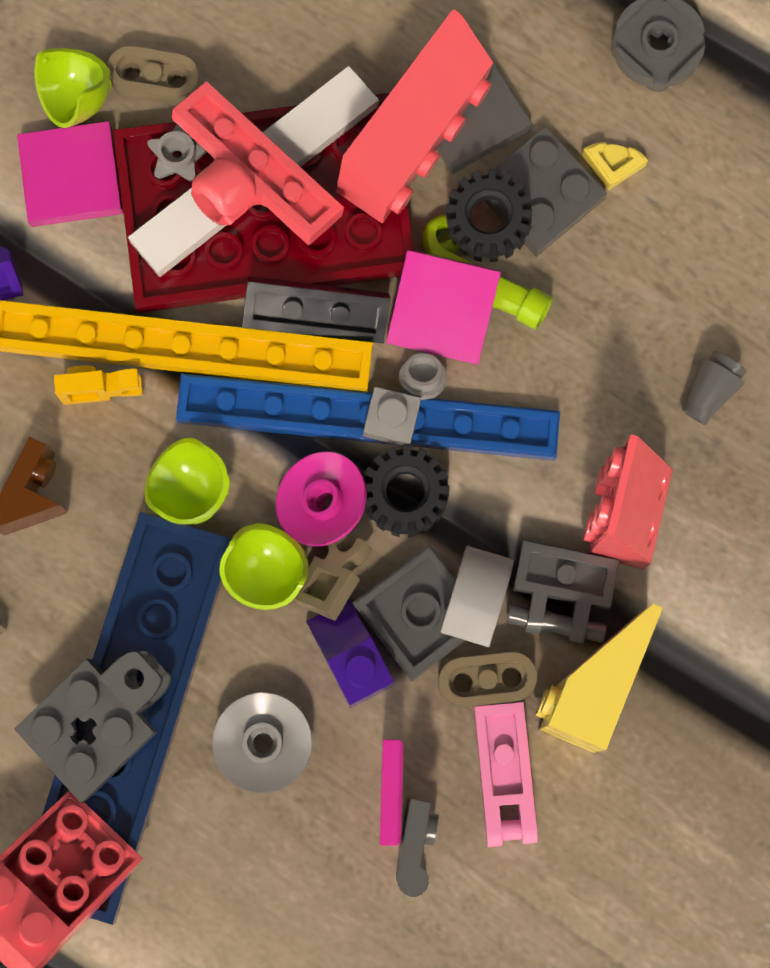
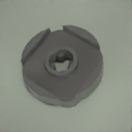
[611,0,705,92]

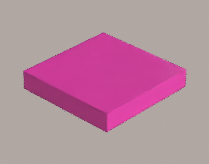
[17,121,123,227]
[386,249,501,365]
[379,739,404,846]

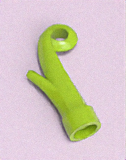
[422,214,554,331]

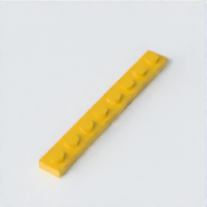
[0,300,373,392]

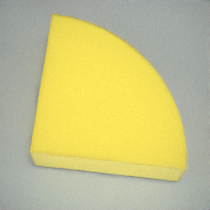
[582,142,648,191]

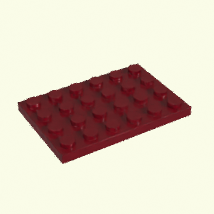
[113,93,414,313]

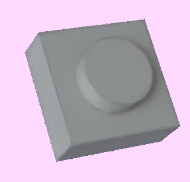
[363,387,421,446]

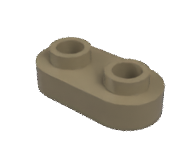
[107,46,200,104]
[438,652,537,708]

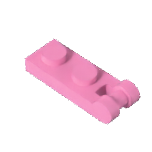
[473,702,538,848]

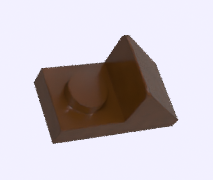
[0,436,68,536]

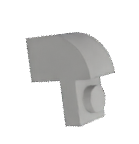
[441,546,514,647]

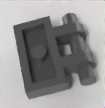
[506,541,619,644]

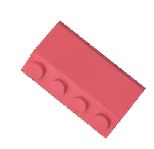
[336,9,493,223]

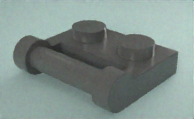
[396,799,439,897]

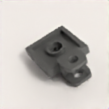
[14,651,172,803]

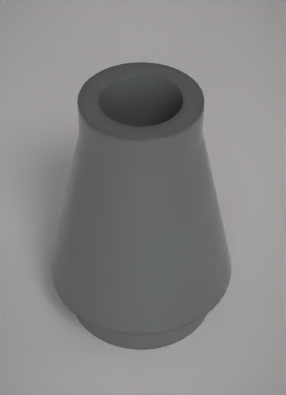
[682,351,747,425]

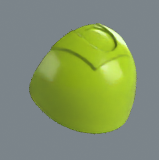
[34,48,112,128]
[144,438,230,524]
[219,523,309,610]

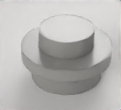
[399,353,447,400]

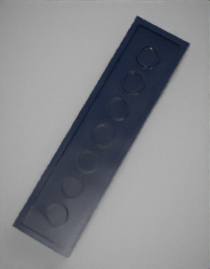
[41,512,232,925]

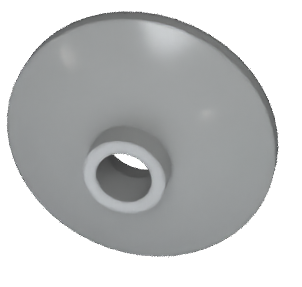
[212,693,312,793]

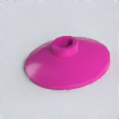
[276,452,367,546]

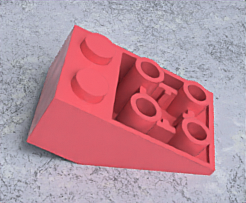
[583,434,673,570]
[0,791,143,968]

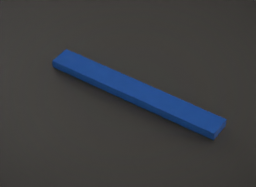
[176,373,560,461]

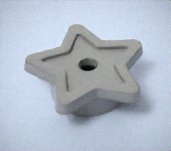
[147,124,207,181]

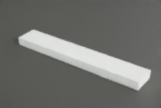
[128,66,379,277]

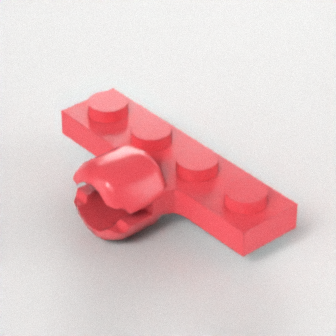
[172,81,344,246]

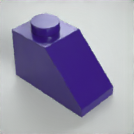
[306,599,394,709]

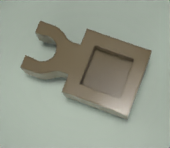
[293,536,372,621]

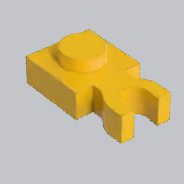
[54,365,143,405]

